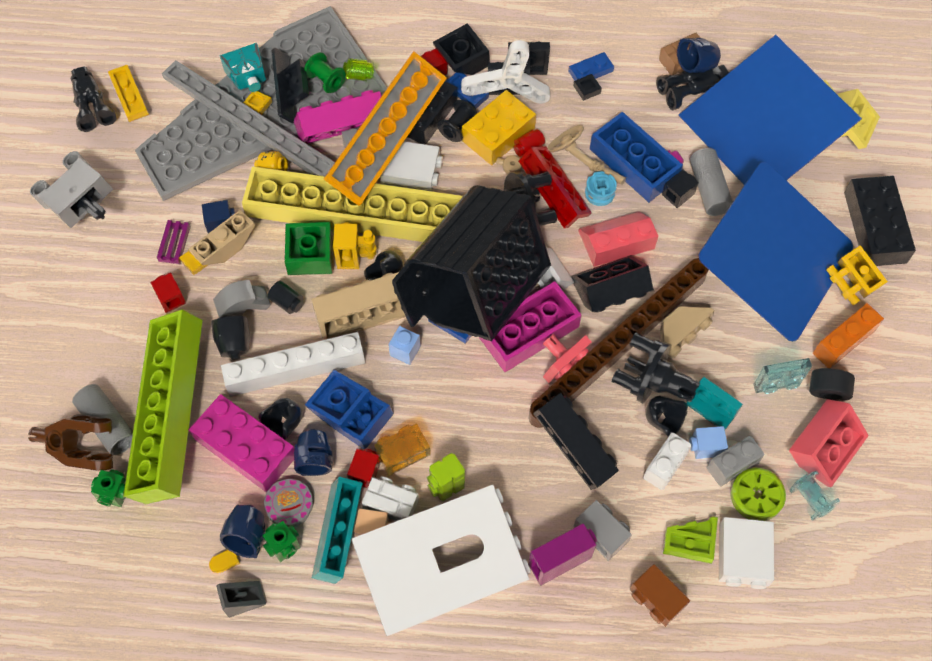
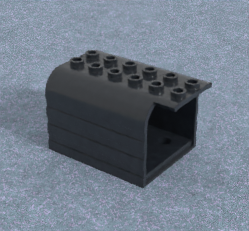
[392,185,551,341]

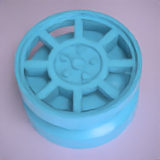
[585,171,617,206]

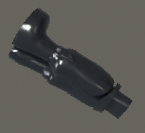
[656,65,729,111]
[70,66,116,132]

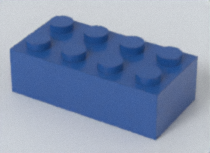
[590,112,683,203]

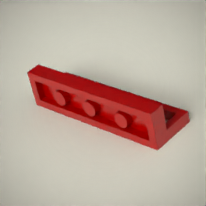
[518,146,592,228]

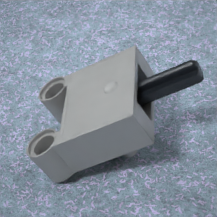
[30,151,114,228]

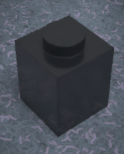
[662,169,699,208]

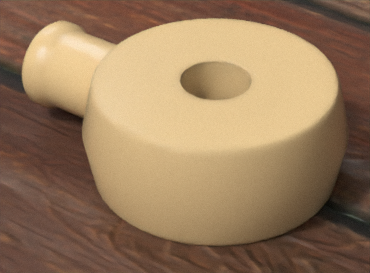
[496,156,522,174]

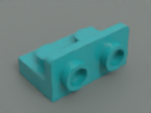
[687,376,743,430]

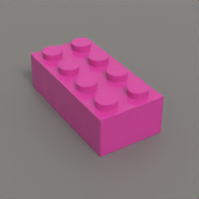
[293,90,381,144]
[479,281,582,372]
[189,394,294,493]

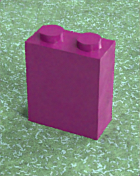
[528,523,597,586]

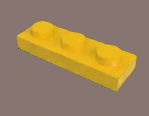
[108,65,149,122]

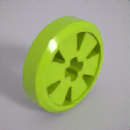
[731,468,786,521]

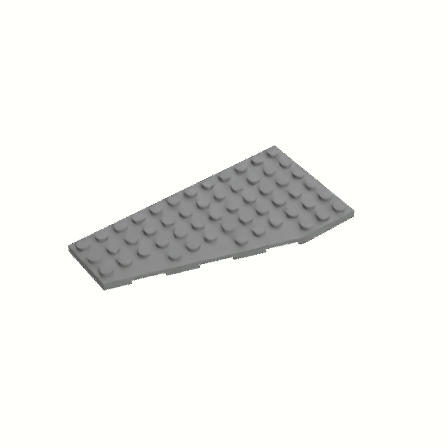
[135,6,387,201]

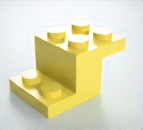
[823,80,880,149]

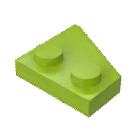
[663,517,718,564]

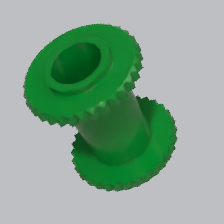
[304,52,346,93]

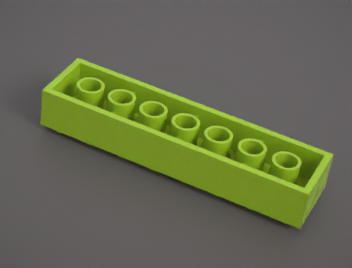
[123,309,203,504]

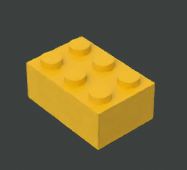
[462,90,536,166]

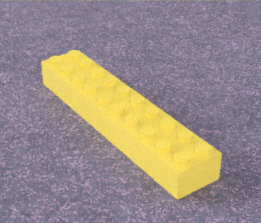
[242,166,463,242]

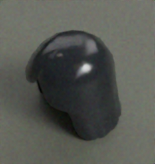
[364,250,403,280]
[645,395,688,437]
[258,398,302,440]

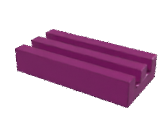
[157,220,190,264]

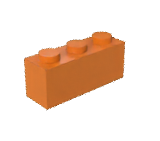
[813,303,884,368]

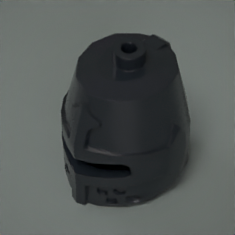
[211,316,250,360]

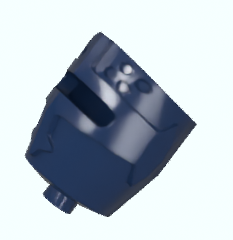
[677,38,721,73]
[294,429,333,476]
[220,505,265,558]

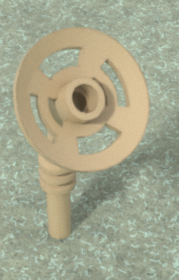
[547,125,626,185]

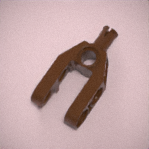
[28,414,113,471]

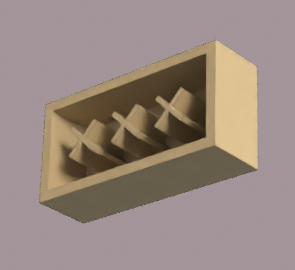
[311,272,406,340]

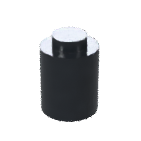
[268,280,303,314]

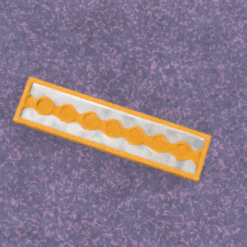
[323,51,447,206]

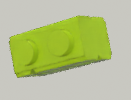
[427,453,465,501]

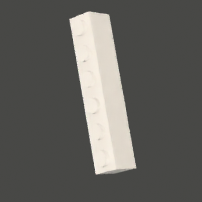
[221,332,365,397]

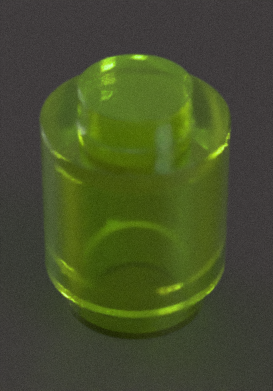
[343,58,374,81]

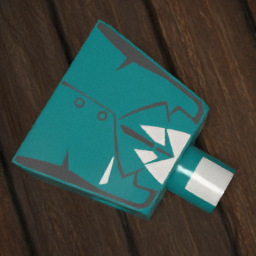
[219,43,266,92]

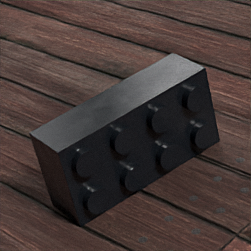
[844,176,916,266]

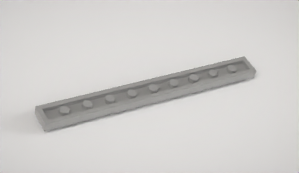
[162,60,335,177]

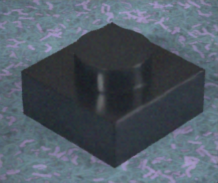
[573,74,602,101]

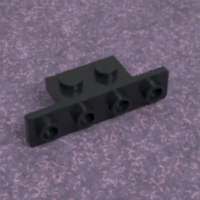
[271,48,309,124]

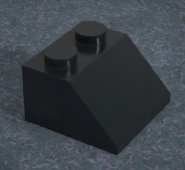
[433,23,490,75]

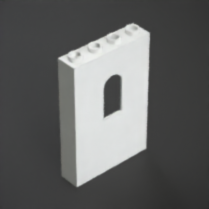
[351,485,531,636]

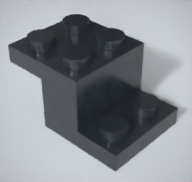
[487,41,550,95]

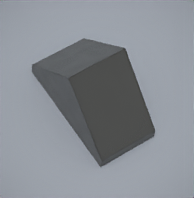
[216,581,266,618]

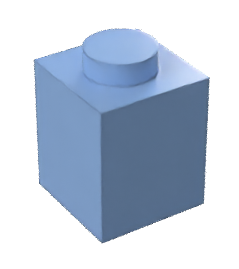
[388,326,421,365]
[689,426,728,459]

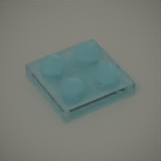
[753,358,812,394]

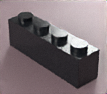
[533,393,619,490]

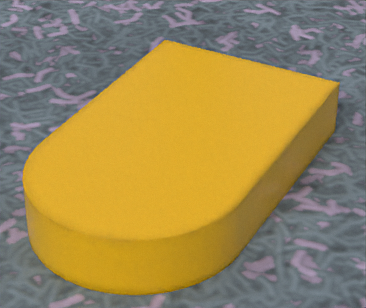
[209,550,240,574]

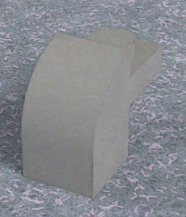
[213,280,271,318]

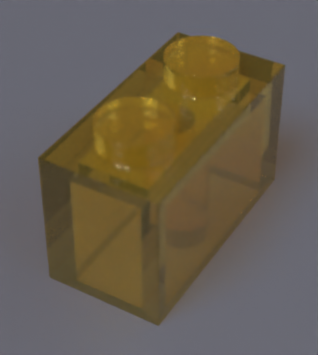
[374,423,431,476]

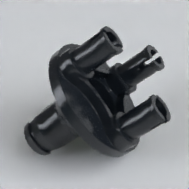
[504,172,557,226]
[611,332,700,404]

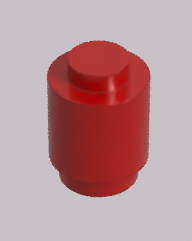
[513,129,546,157]

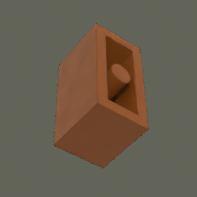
[630,564,690,627]

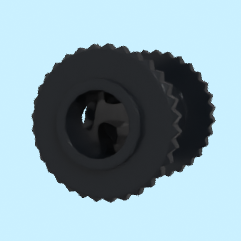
[437,100,477,142]

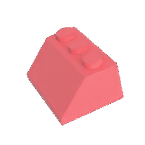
[578,212,658,267]
[789,399,869,487]

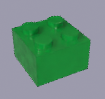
[284,222,333,275]

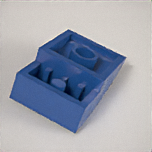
[305,370,393,449]

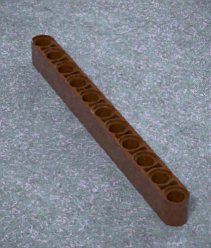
[529,258,709,428]

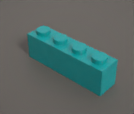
[311,477,362,584]

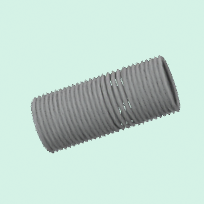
[690,148,733,216]
[72,384,133,455]

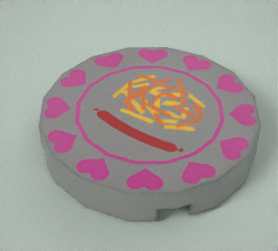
[264,479,313,527]

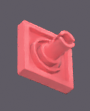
[543,334,592,383]

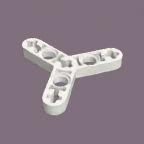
[461,40,550,104]

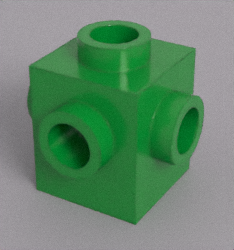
[91,469,126,507]
[262,521,301,563]

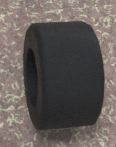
[809,368,855,401]

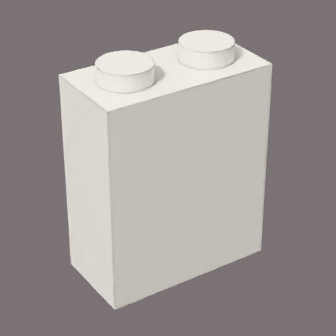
[381,141,443,192]
[719,517,774,589]

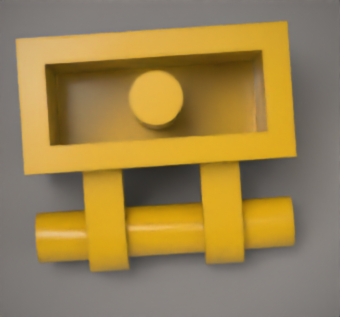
[333,222,377,269]
[826,246,888,306]

